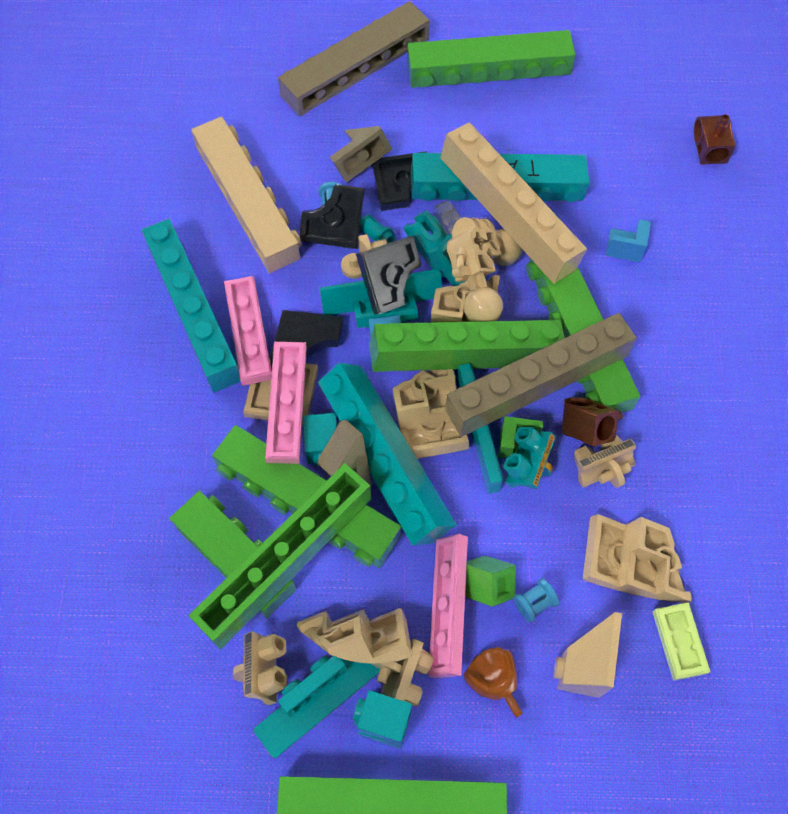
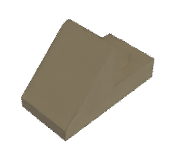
[330,126,393,183]
[318,420,372,488]

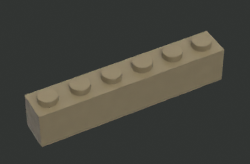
[278,1,430,117]
[445,313,637,437]

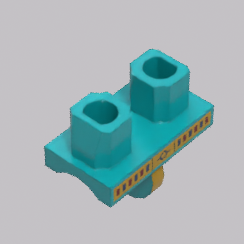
[503,427,556,489]

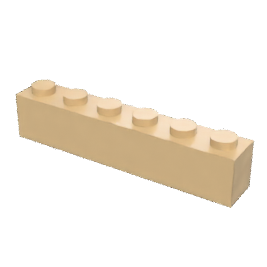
[191,116,302,273]
[440,122,587,284]

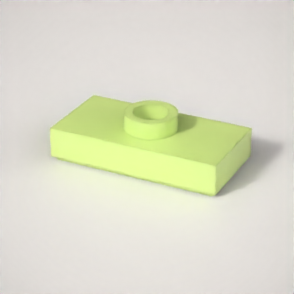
[652,602,710,681]

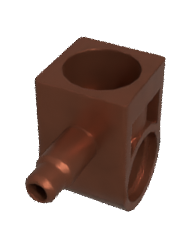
[694,114,736,165]
[561,397,623,446]

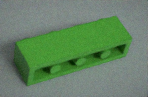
[169,490,297,619]

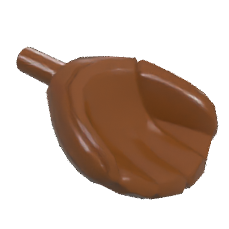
[464,647,523,718]

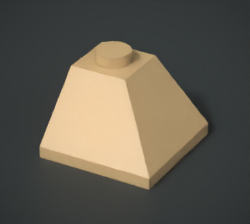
[553,612,622,698]

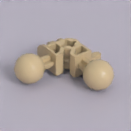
[447,217,523,322]

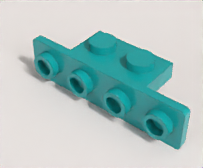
[320,269,442,328]
[254,655,380,758]

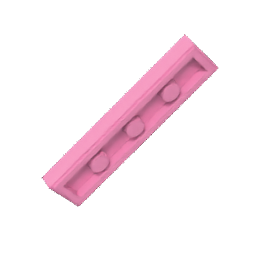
[224,276,272,386]
[265,342,307,464]
[428,534,468,678]

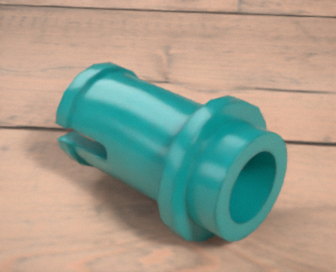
[360,214,395,243]

